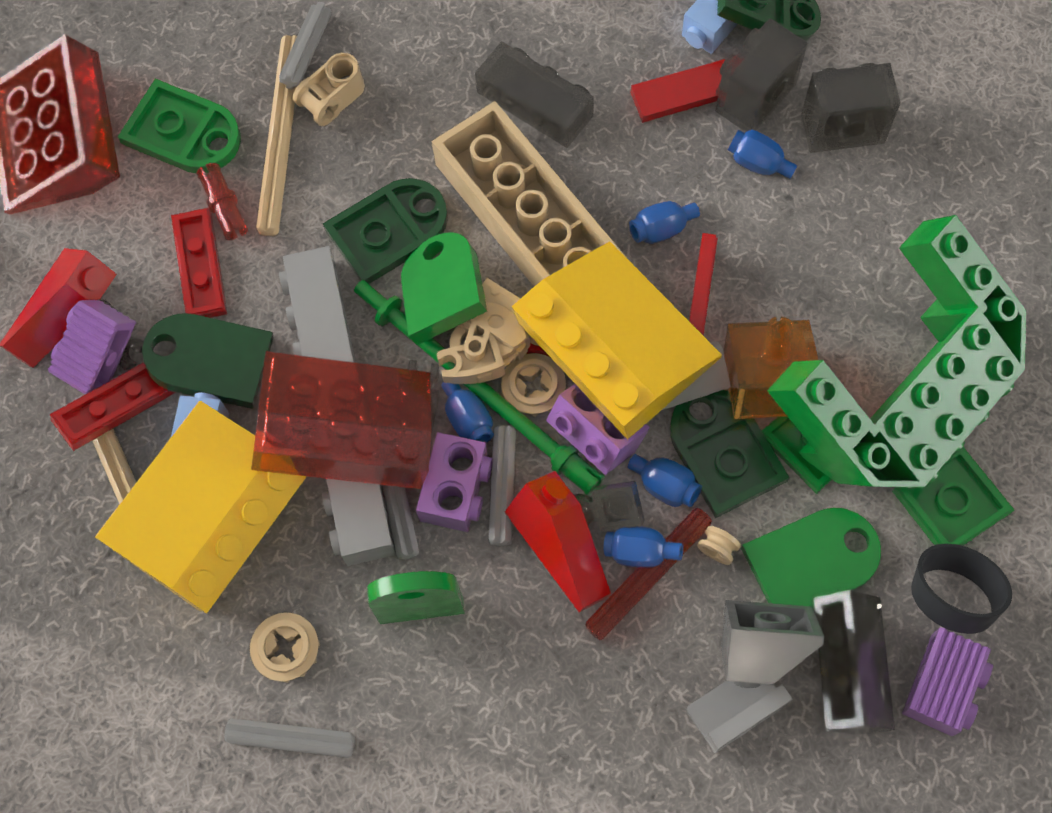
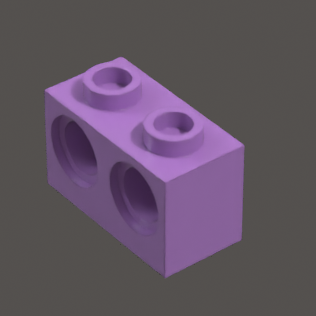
[546,384,650,475]
[416,432,493,532]

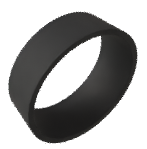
[911,544,1012,634]

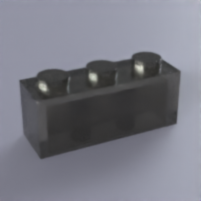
[475,41,594,148]
[813,590,895,735]

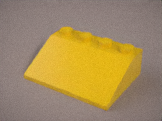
[512,241,722,440]
[95,401,309,614]

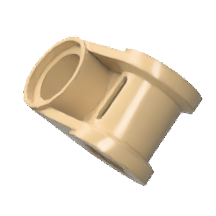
[293,53,365,126]

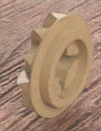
[501,353,566,417]
[250,613,320,683]

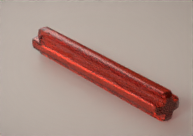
[585,508,712,640]

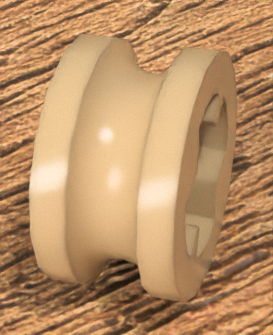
[697,526,741,565]

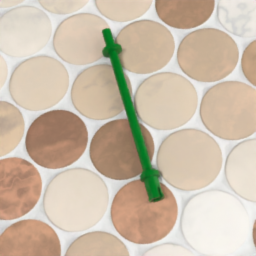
[354,280,605,497]

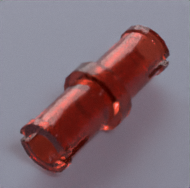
[196,163,248,240]

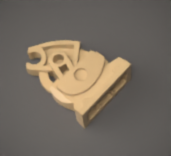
[437,278,539,384]

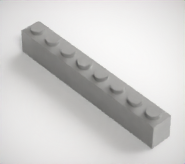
[279,246,396,566]

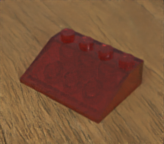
[0,34,120,215]
[251,351,431,489]

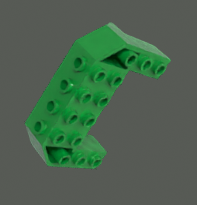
[767,215,1026,487]

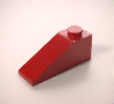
[0,248,117,368]
[504,471,611,612]

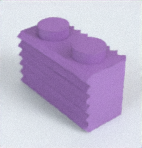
[48,300,136,394]
[902,628,993,736]

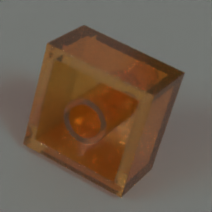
[723,316,818,419]

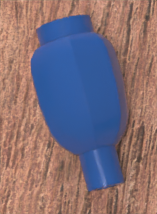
[728,130,798,179]
[629,201,700,244]
[441,382,494,443]
[627,454,702,508]
[603,525,683,568]

